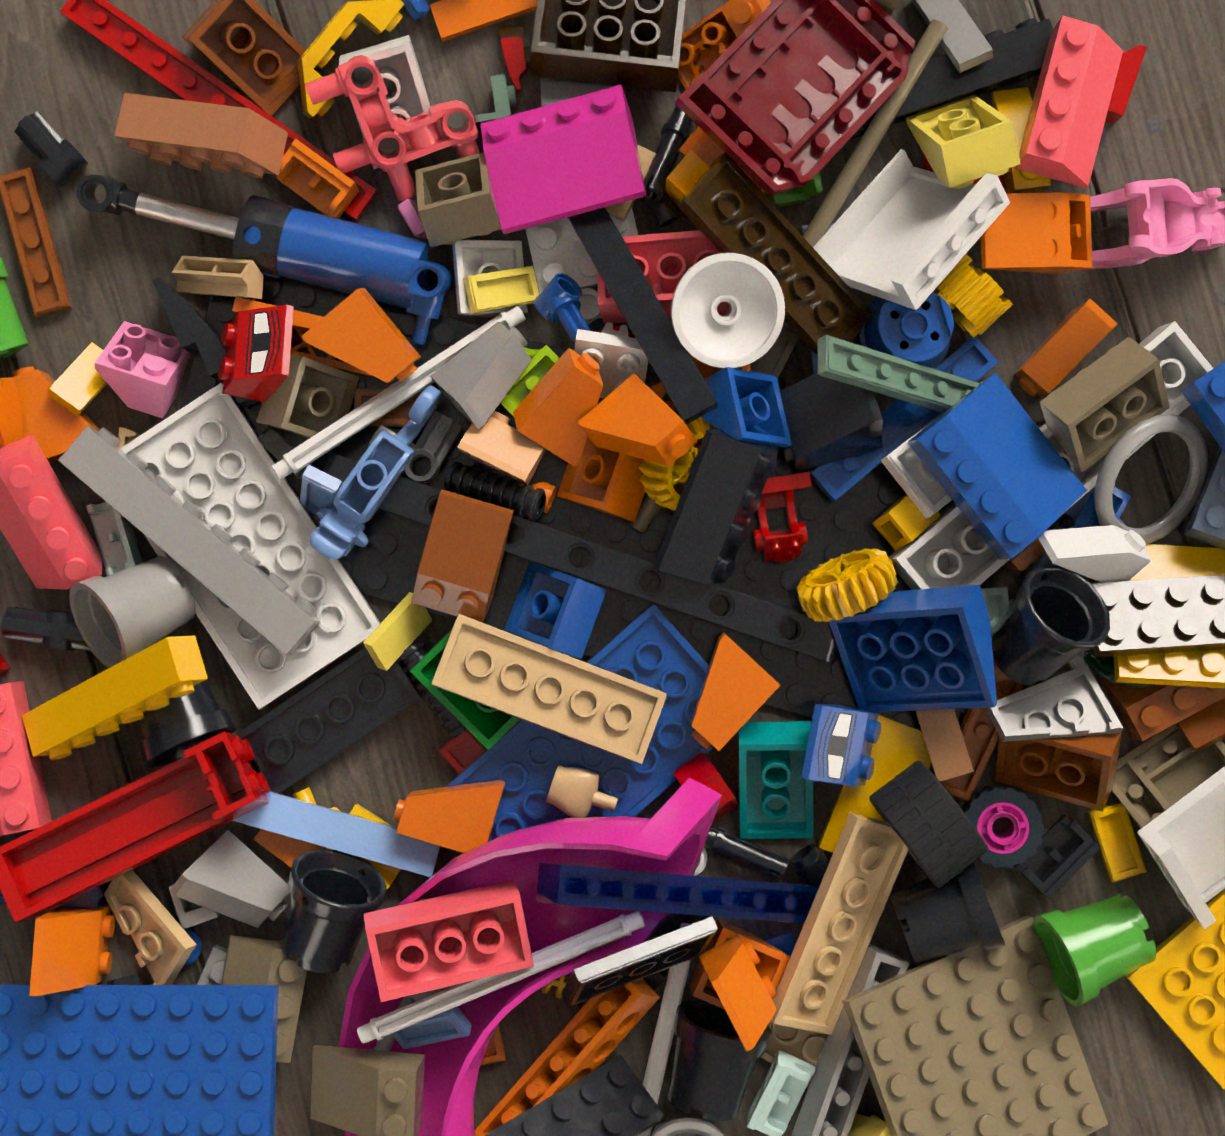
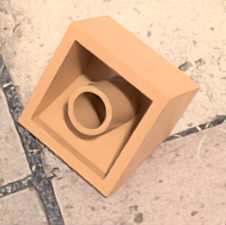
[457,411,547,486]

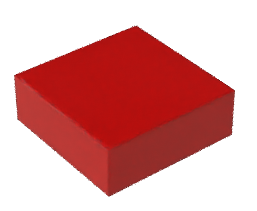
[439,729,487,774]

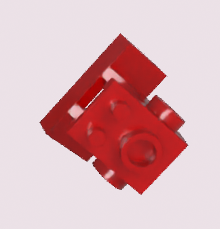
[753,472,812,563]

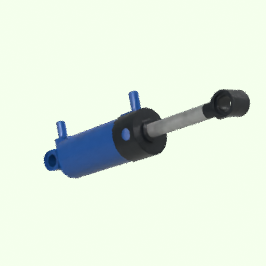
[77,175,454,345]

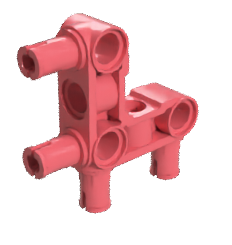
[305,55,480,201]

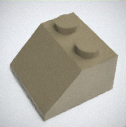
[256,354,359,447]

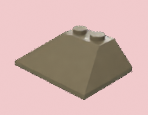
[1111,724,1225,829]

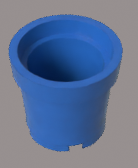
[856,292,954,369]

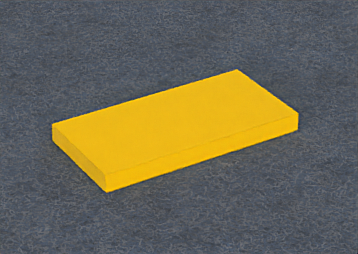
[818,714,932,853]

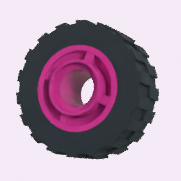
[963,784,1044,868]

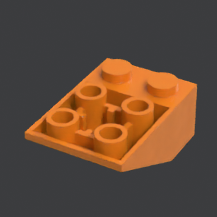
[678,0,771,90]
[981,192,1093,274]

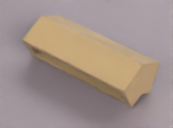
[171,256,264,299]

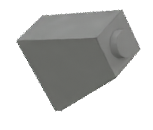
[430,321,532,429]
[170,830,290,928]

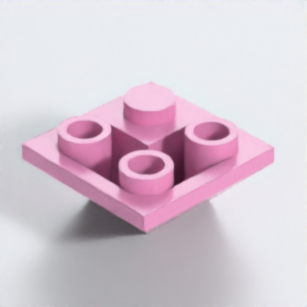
[95,321,191,418]

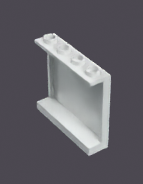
[813,149,1010,310]
[1137,766,1225,929]

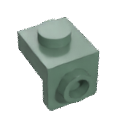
[474,74,517,131]

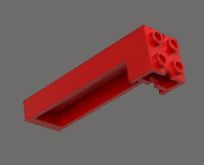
[0,731,271,923]

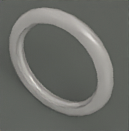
[1094,414,1208,544]

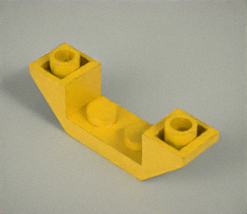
[297,0,405,118]

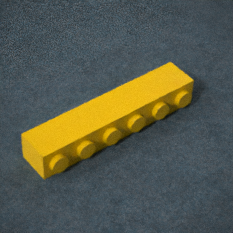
[22,635,208,760]

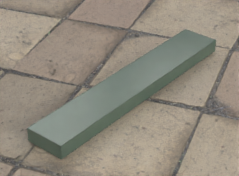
[818,335,981,413]

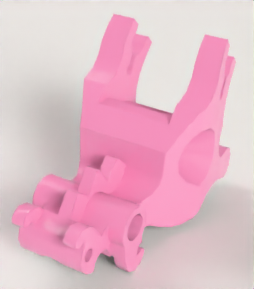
[1090,178,1225,269]

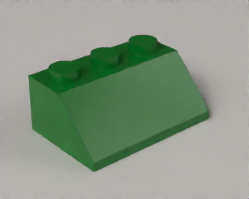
[410,630,520,750]

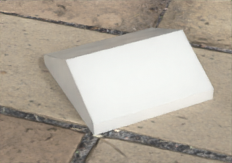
[452,240,528,317]

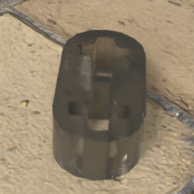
[257,426,314,482]

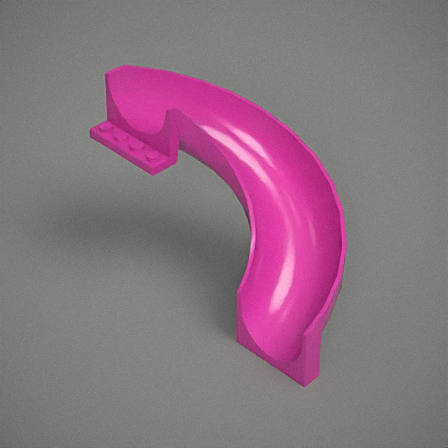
[338,778,722,1136]

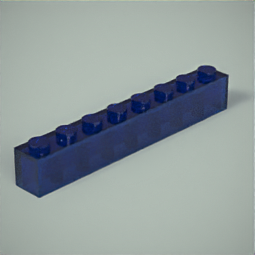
[536,863,820,923]

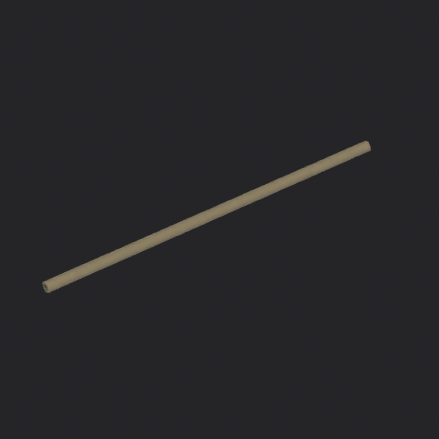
[629,19,948,534]

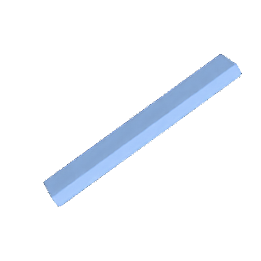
[232,792,441,877]

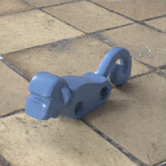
[310,385,442,560]

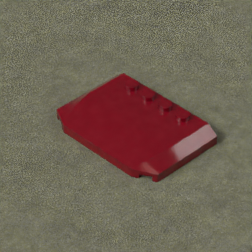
[675,0,915,196]

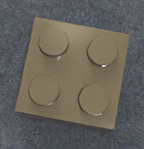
[415,152,501,247]

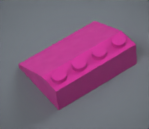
[481,85,646,234]

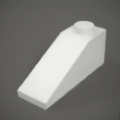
[1038,525,1151,582]

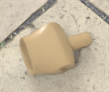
[546,765,618,818]

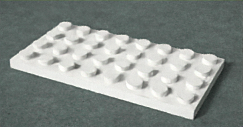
[120,383,381,709]

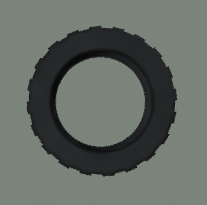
[869,760,988,888]

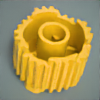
[933,254,1013,338]

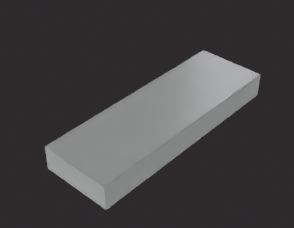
[911,0,993,73]

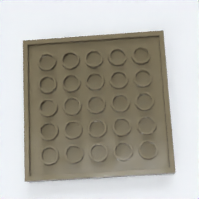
[842,916,1108,1136]

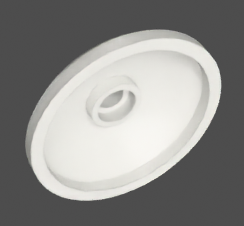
[671,253,785,368]

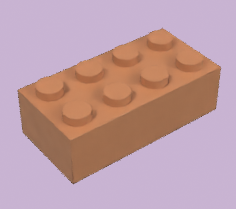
[114,93,288,178]

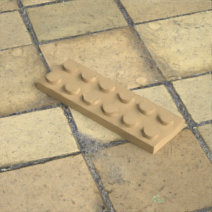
[431,614,667,764]
[771,812,908,1035]

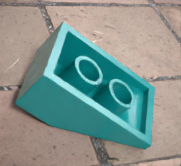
[738,721,813,839]

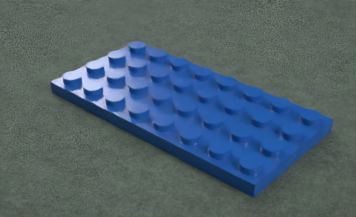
[446,603,714,842]
[0,985,279,1136]

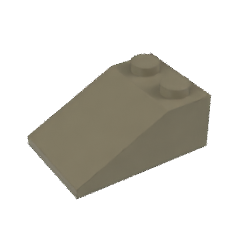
[310,1045,425,1136]

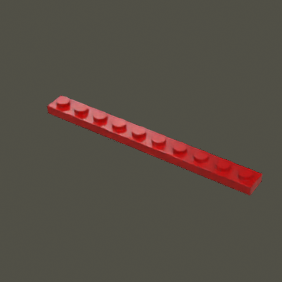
[59,0,378,222]

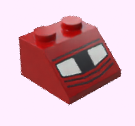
[218,305,294,402]

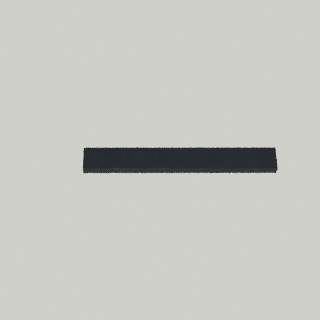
[567,207,718,425]

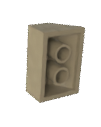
[1040,337,1170,472]
[221,935,307,1063]

